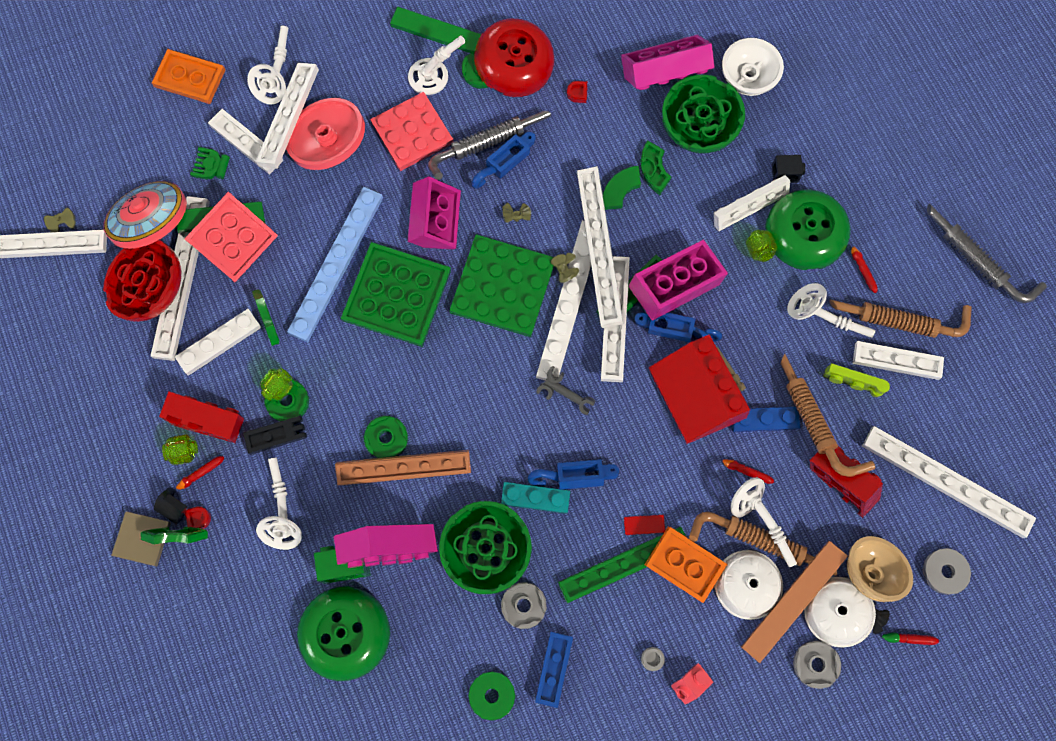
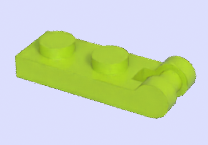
[823,363,890,397]

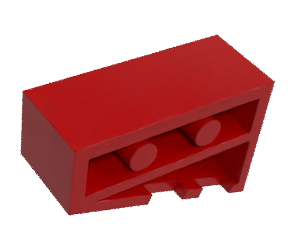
[159,391,244,443]
[810,446,883,518]

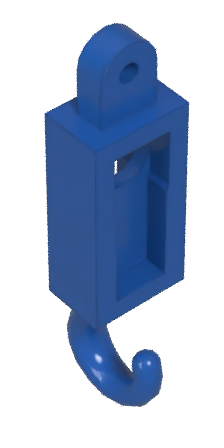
[472,132,536,189]
[635,312,722,343]
[527,459,619,490]

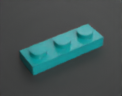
[501,482,570,514]

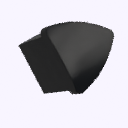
[154,487,187,525]

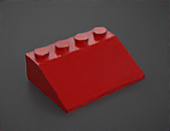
[648,334,750,444]

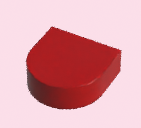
[567,81,588,103]
[185,506,211,529]

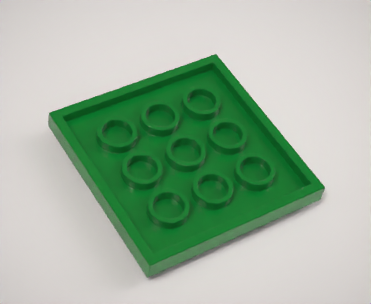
[450,235,554,337]
[341,242,451,347]

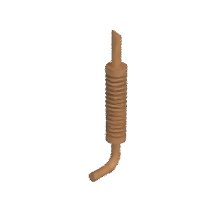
[829,299,972,338]
[780,354,875,477]
[689,512,837,576]

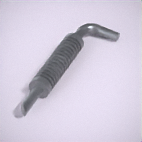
[428,111,551,180]
[927,204,1047,303]

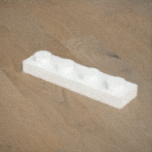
[208,109,283,175]
[714,175,790,231]
[175,309,262,376]
[853,341,944,380]

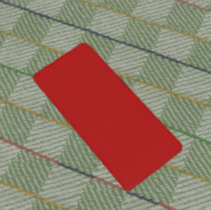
[624,515,665,535]

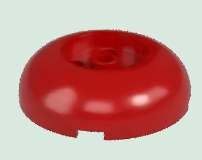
[474,18,554,97]
[103,240,182,322]

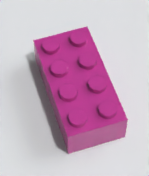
[621,35,714,90]
[628,240,728,321]
[334,524,438,568]

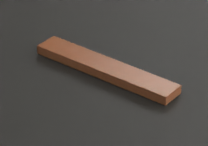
[335,450,471,485]
[741,541,848,663]

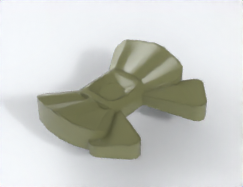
[502,203,531,223]
[44,208,76,233]
[551,253,579,283]

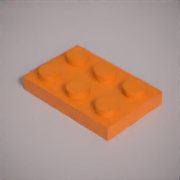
[152,49,225,104]
[644,526,727,603]

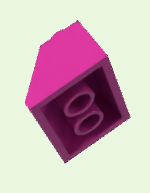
[408,176,461,249]

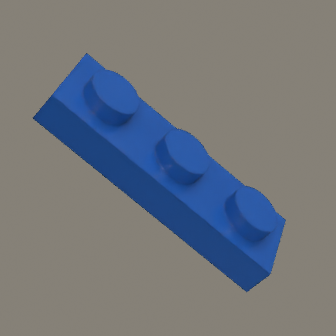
[733,407,800,432]
[535,632,573,708]

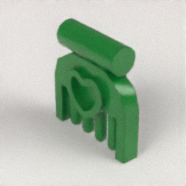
[190,147,230,180]

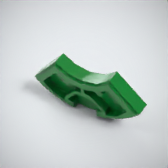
[641,140,672,195]
[603,166,641,210]
[252,289,280,346]
[141,527,208,545]

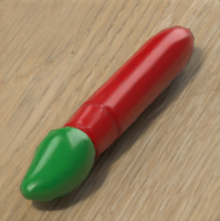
[882,632,939,645]

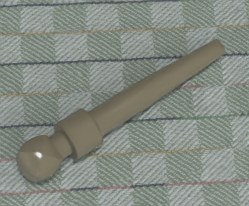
[717,346,746,392]

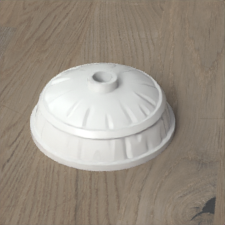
[722,38,784,96]
[714,550,783,620]
[804,577,876,647]

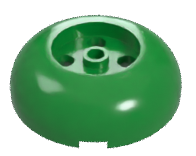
[662,75,745,154]
[765,189,851,270]
[439,501,532,594]
[297,586,390,681]

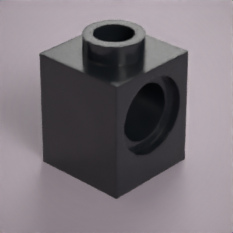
[772,155,805,183]

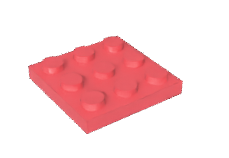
[370,92,454,171]
[185,192,278,282]

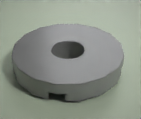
[923,548,971,595]
[501,582,547,629]
[793,641,841,689]

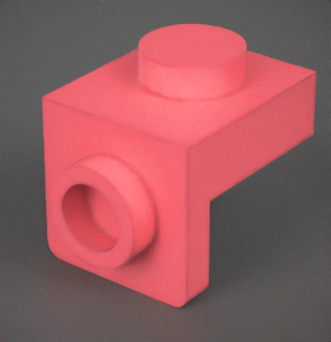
[671,663,713,704]

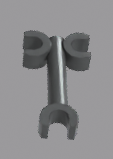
[536,366,596,415]

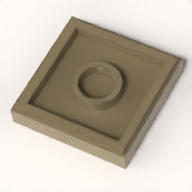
[111,511,171,567]

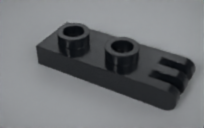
[243,416,307,455]

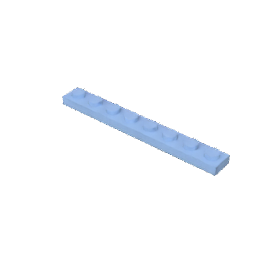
[287,187,383,343]

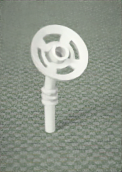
[248,26,289,104]
[408,36,465,95]
[787,283,875,338]
[256,458,302,550]
[730,477,797,567]

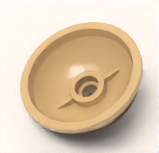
[847,536,913,602]

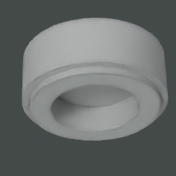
[641,647,665,671]

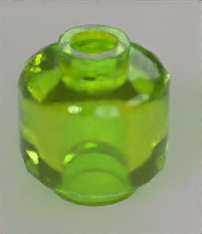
[746,230,777,262]
[260,367,293,401]
[162,434,198,465]

